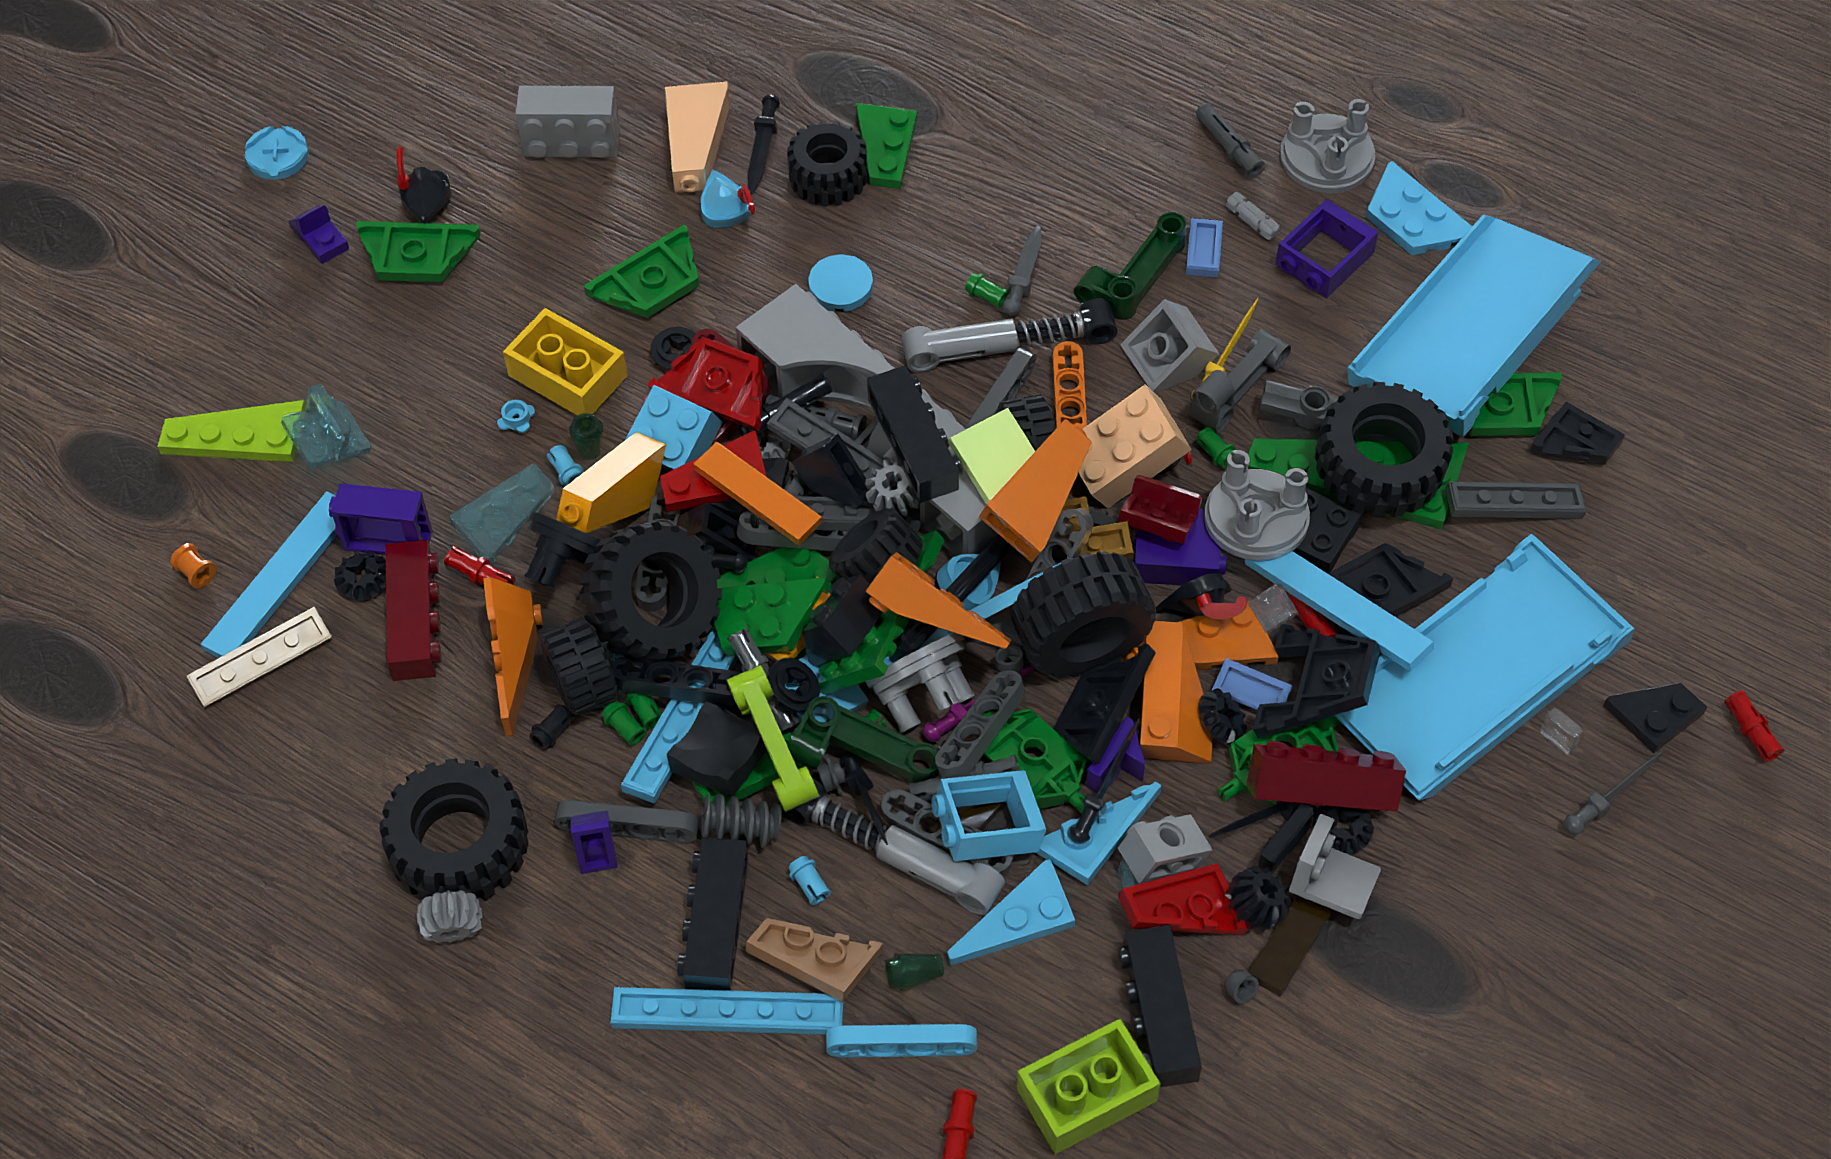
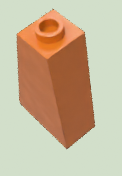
[979,419,1092,563]

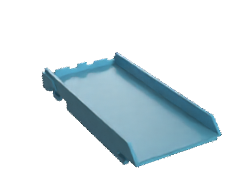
[1348,215,1601,437]
[1334,534,1634,801]

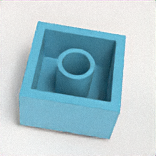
[625,385,723,471]

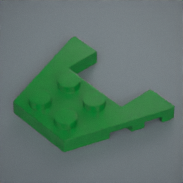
[717,547,839,660]

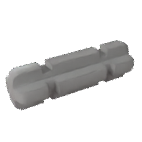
[1226,192,1280,240]

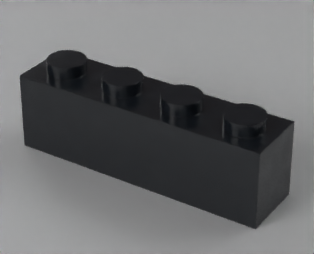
[867,365,963,503]
[677,837,749,991]
[1118,925,1202,1087]

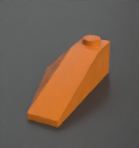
[866,552,1011,649]
[483,577,543,736]
[1139,621,1213,764]

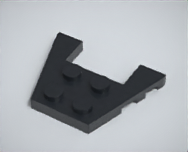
[1253,624,1380,738]

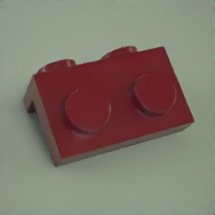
[1118,475,1202,544]

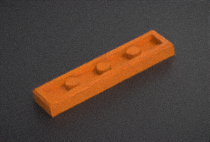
[693,441,822,546]

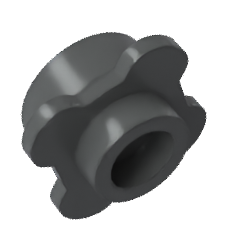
[818,754,846,795]

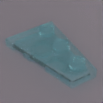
[449,463,555,565]

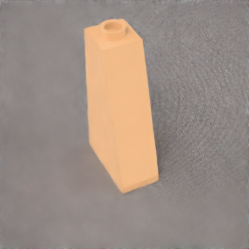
[665,82,730,193]

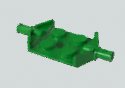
[979,709,1087,813]
[1217,716,1341,804]

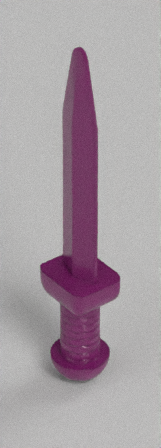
[923,666,1034,742]

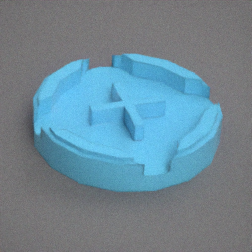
[244,126,309,180]
[808,254,873,311]

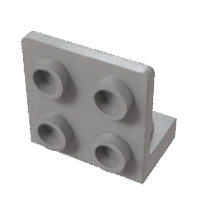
[1289,814,1381,919]

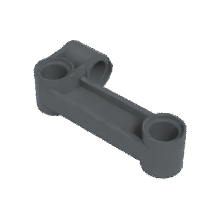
[1189,328,1292,434]

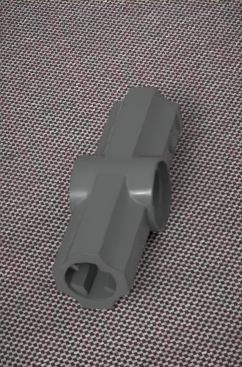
[1259,380,1338,429]

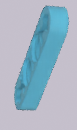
[826,1024,977,1058]

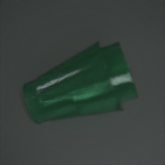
[569,413,603,460]
[885,953,944,991]

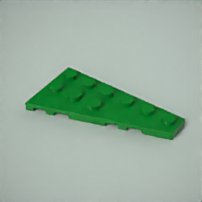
[1248,438,1469,530]
[818,530,944,695]

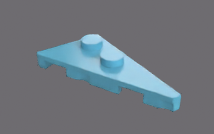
[1035,782,1161,886]
[947,859,1075,966]

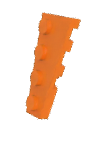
[1124,600,1279,671]

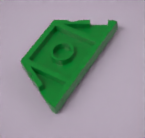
[356,221,481,282]
[583,224,700,318]
[1467,372,1562,436]
[713,577,832,656]

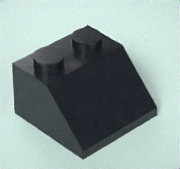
[803,574,883,666]

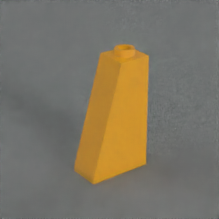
[556,432,666,533]

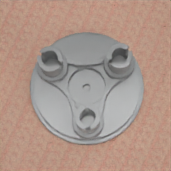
[1280,99,1375,193]
[1204,450,1310,561]
[865,633,975,733]

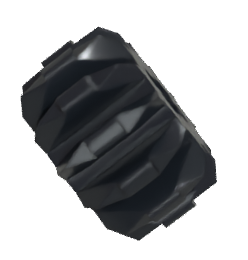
[1225,865,1292,932]

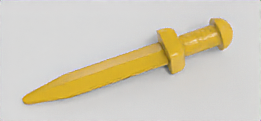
[1191,298,1259,399]

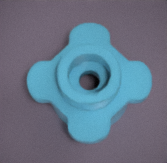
[497,400,535,433]

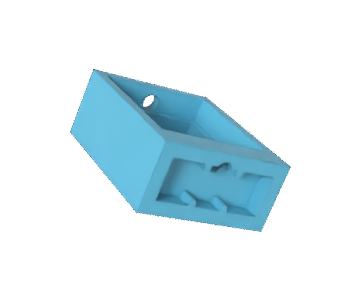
[932,770,1046,862]

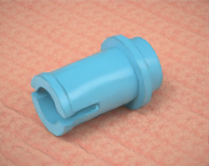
[546,445,584,486]
[788,856,831,906]

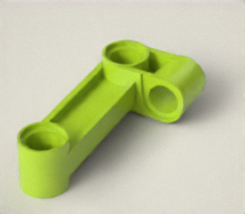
[726,665,819,812]

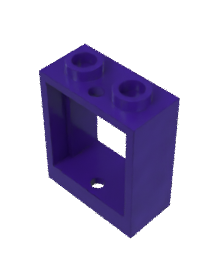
[1276,199,1378,298]
[329,483,433,555]

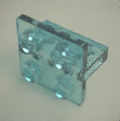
[281,384,371,468]

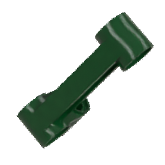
[1073,212,1186,320]
[787,696,938,784]

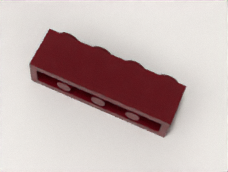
[385,540,442,681]
[1246,741,1406,812]

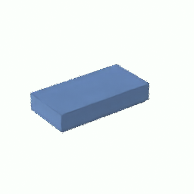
[1186,218,1223,278]
[1212,658,1293,711]

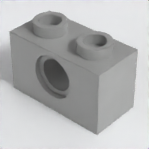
[1118,814,1213,884]

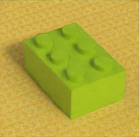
[1016,1019,1161,1155]

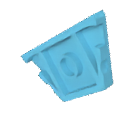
[1366,161,1472,255]

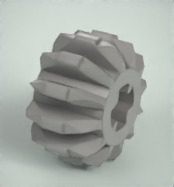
[865,458,919,517]
[416,890,483,943]

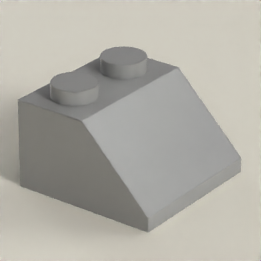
[1120,299,1219,393]

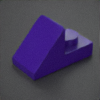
[289,204,349,264]
[1086,717,1145,793]
[571,810,618,874]

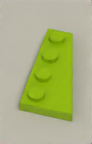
[157,400,307,462]

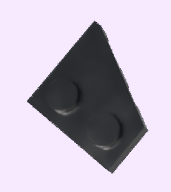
[1530,402,1625,464]
[1603,683,1707,753]

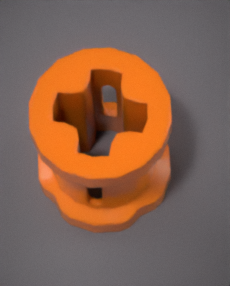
[170,543,217,589]

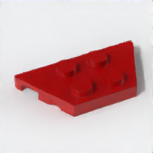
[647,337,763,431]

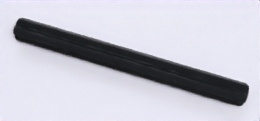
[898,534,1013,655]

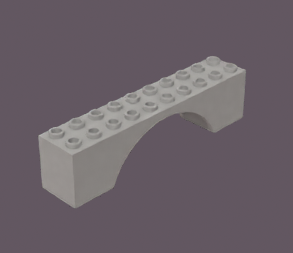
[735,284,998,557]

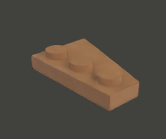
[746,918,883,1002]

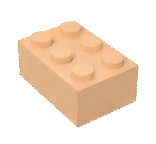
[1078,384,1192,508]

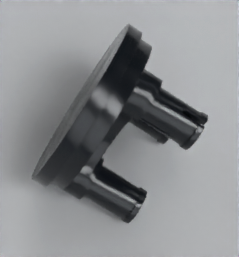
[524,511,601,601]

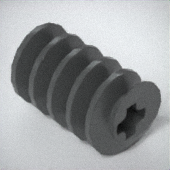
[701,793,782,849]

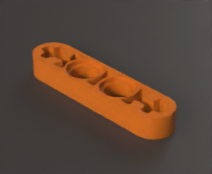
[1053,341,1087,429]

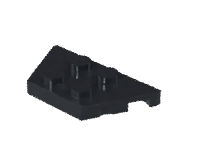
[1328,543,1453,637]
[1053,644,1156,764]

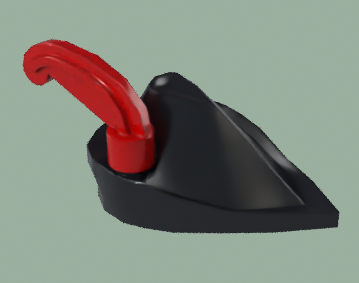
[396,145,452,224]
[1155,573,1247,619]

